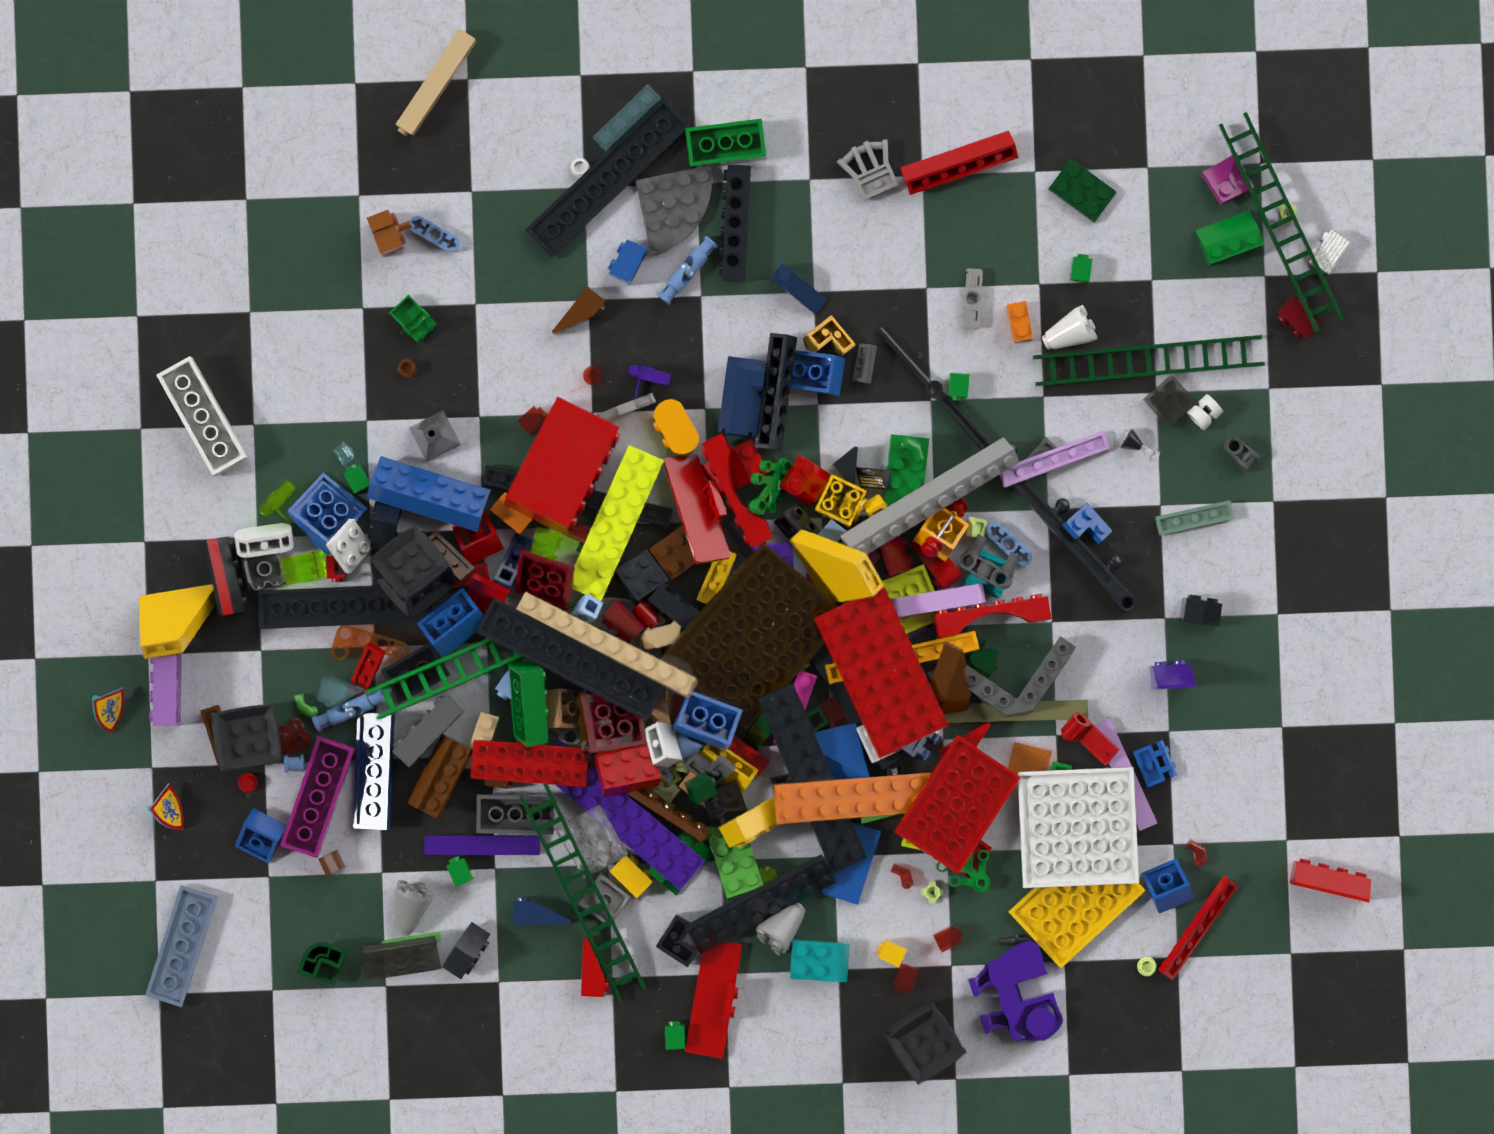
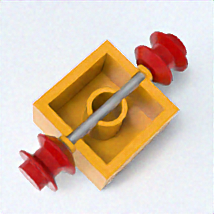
[913,498,970,561]

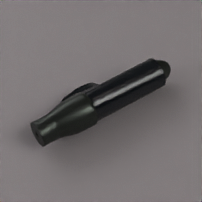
[1000,935,1036,945]

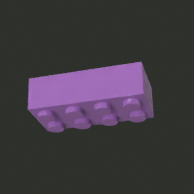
[149,653,182,726]

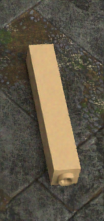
[396,29,477,137]

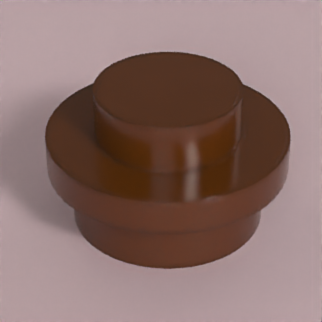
[397,359,417,378]

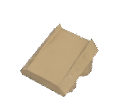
[637,621,681,649]

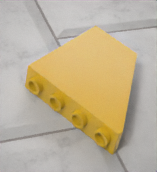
[789,530,884,603]
[139,584,216,659]

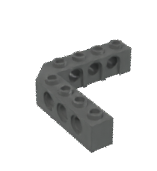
[964,636,1076,718]

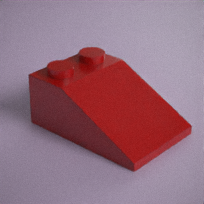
[701,439,769,498]

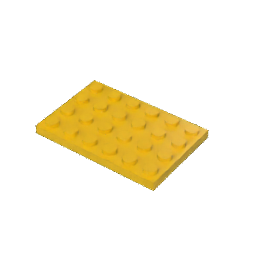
[1008,883,1146,968]

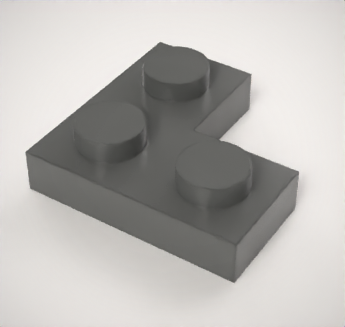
[683,752,736,785]

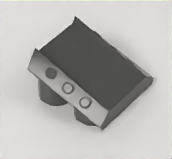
[238,553,287,592]

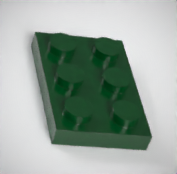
[1048,158,1117,223]

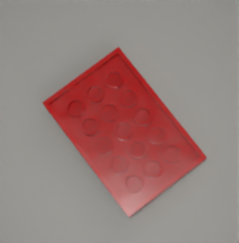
[894,735,1021,874]

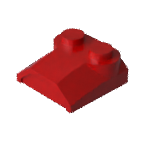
[779,454,830,506]

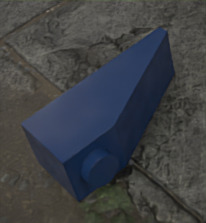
[771,263,827,315]
[493,533,533,597]
[513,897,572,925]

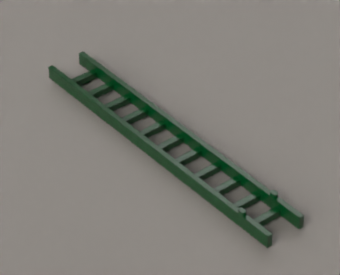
[1218,112,1344,334]
[1032,335,1265,387]
[519,782,647,1002]

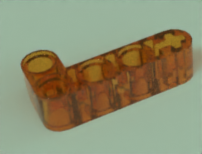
[331,625,410,661]

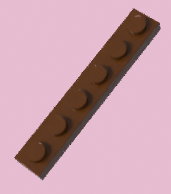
[627,789,711,842]

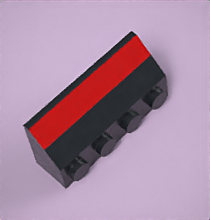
[203,536,249,617]

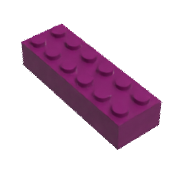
[280,736,356,858]

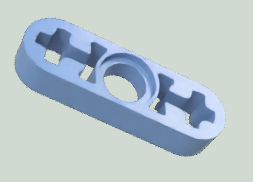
[410,216,460,253]
[986,523,1032,566]

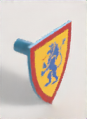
[148,784,184,830]

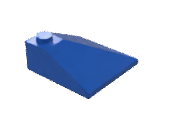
[287,472,368,556]
[814,722,870,780]

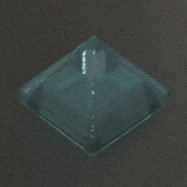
[333,442,355,466]

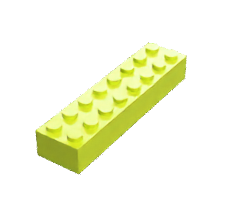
[572,445,664,602]

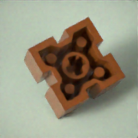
[367,210,412,257]

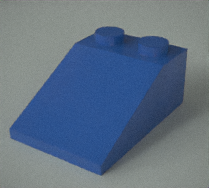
[790,350,846,396]

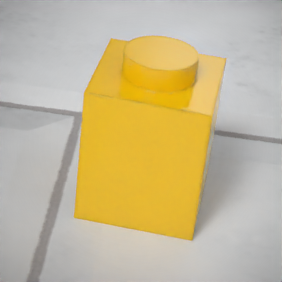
[876,939,907,968]

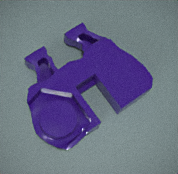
[968,941,1063,1041]

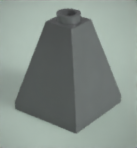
[409,410,461,462]

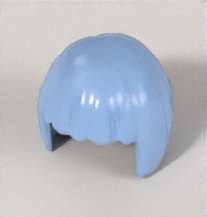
[676,732,703,761]

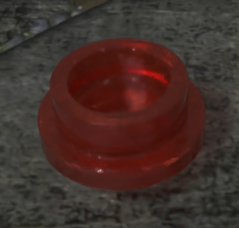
[583,366,602,385]

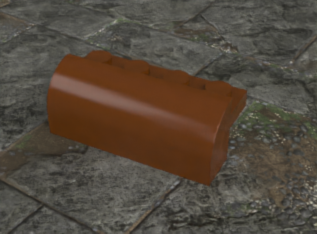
[407,734,473,819]

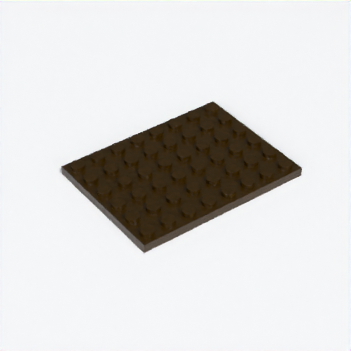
[660,542,838,731]

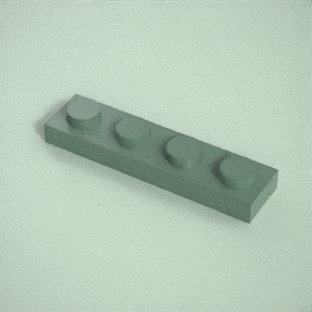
[1155,500,1234,536]

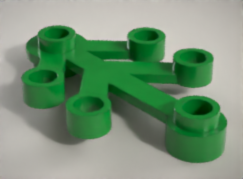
[749,458,792,515]
[936,850,990,892]

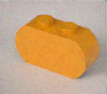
[652,399,699,455]

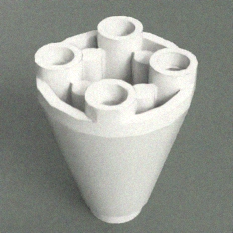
[1042,305,1098,350]

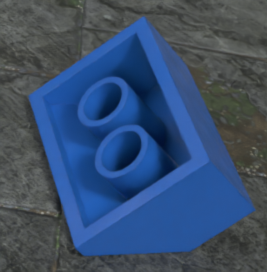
[417,588,484,657]
[672,692,742,750]

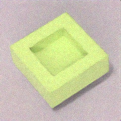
[966,517,987,538]

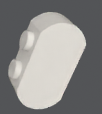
[234,523,294,558]

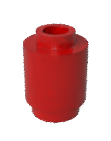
[632,601,660,629]

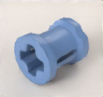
[284,755,305,773]

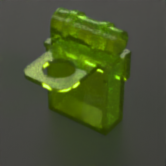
[260,480,297,523]
[281,550,327,585]

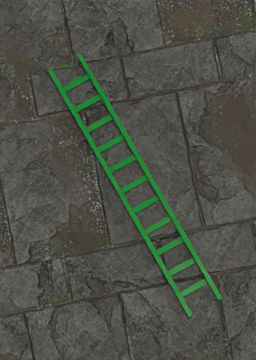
[365,600,578,721]

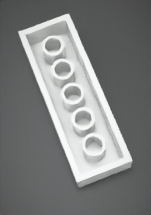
[157,356,248,476]

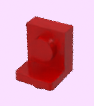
[326,555,347,583]

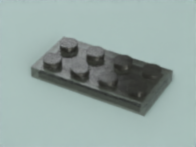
[359,936,442,981]

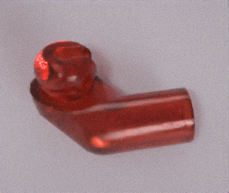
[1186,839,1207,867]
[890,863,914,889]

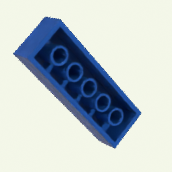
[367,456,491,532]

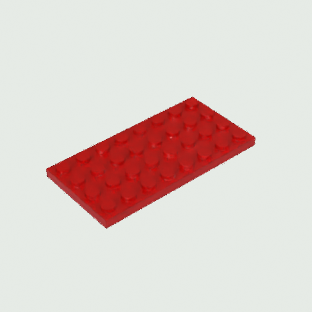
[814,586,948,759]

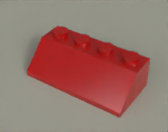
[1289,858,1371,903]

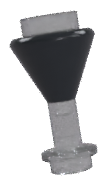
[1118,429,1161,462]

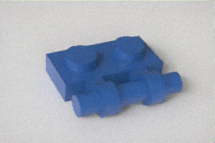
[1133,740,1177,787]

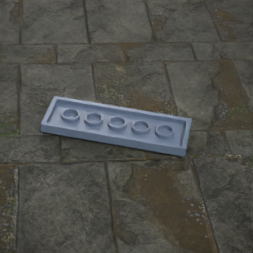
[145,885,218,1007]

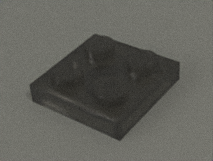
[1142,374,1197,428]

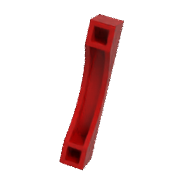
[701,433,774,548]
[932,594,1052,639]

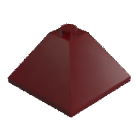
[515,549,575,611]
[580,694,647,753]

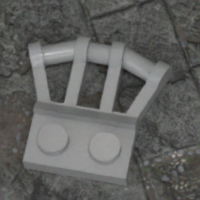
[837,139,898,201]

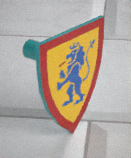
[92,687,124,733]

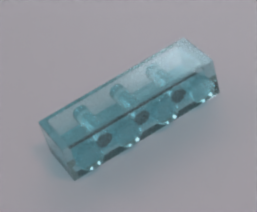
[592,84,661,153]

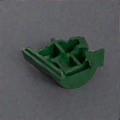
[966,640,998,682]

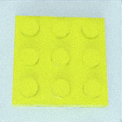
[882,564,937,633]

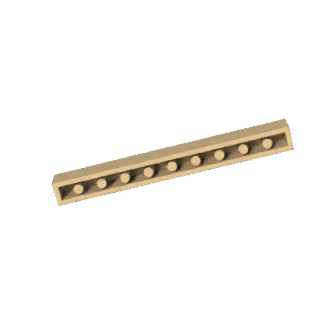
[517,592,698,699]

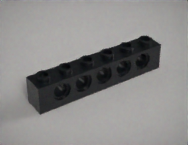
[719,165,751,282]
[755,333,797,451]

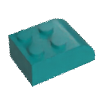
[790,939,850,982]

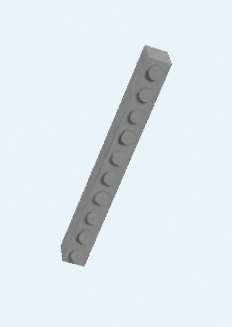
[840,437,1019,555]

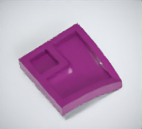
[1201,152,1254,206]

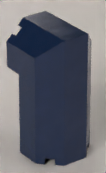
[718,356,766,438]

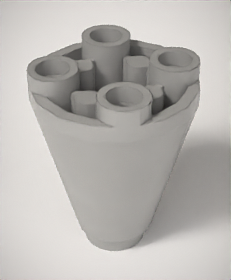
[395,880,434,936]
[756,903,806,956]

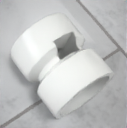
[1187,394,1224,430]

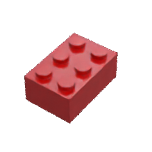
[595,743,661,797]

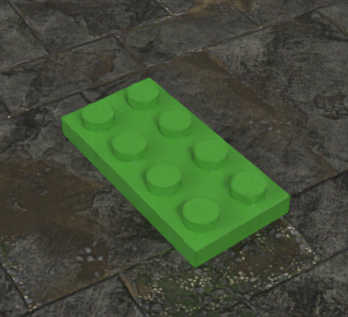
[707,818,763,900]

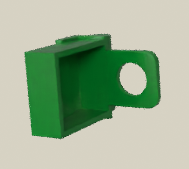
[389,294,437,343]

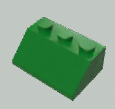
[1195,211,1265,266]
[648,830,713,896]

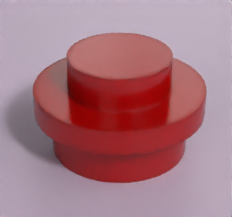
[238,773,258,792]

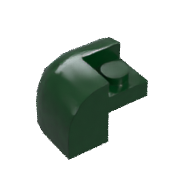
[297,942,348,985]

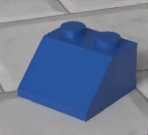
[608,240,648,285]
[235,808,287,864]
[1141,858,1194,914]

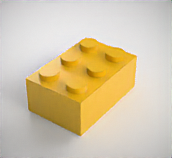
[719,797,780,848]

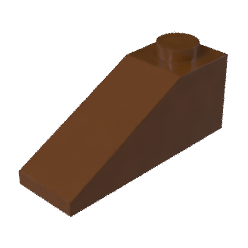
[552,286,606,335]

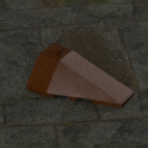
[930,641,971,714]

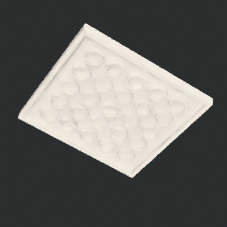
[1018,767,1139,888]

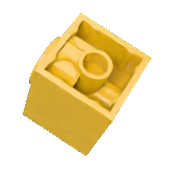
[815,475,867,527]

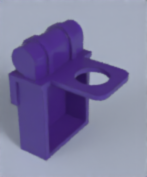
[629,365,671,399]

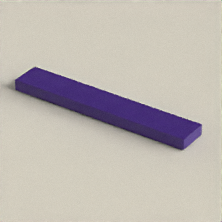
[424,835,540,855]

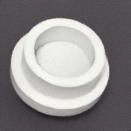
[570,158,590,177]

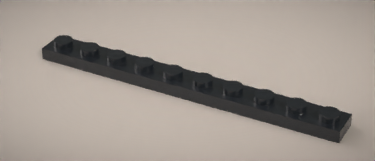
[482,465,673,527]

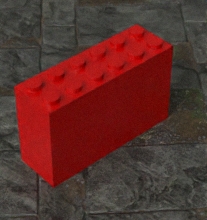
[504,396,621,535]

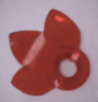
[278,717,310,755]

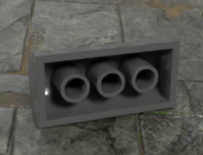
[476,794,555,835]

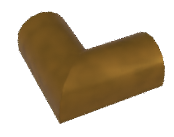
[803,315,856,357]

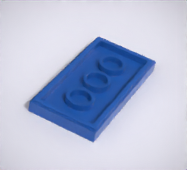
[821,822,881,905]

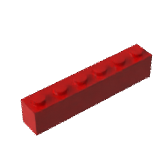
[900,130,1019,195]

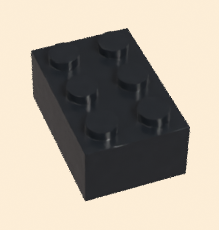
[381,642,451,704]

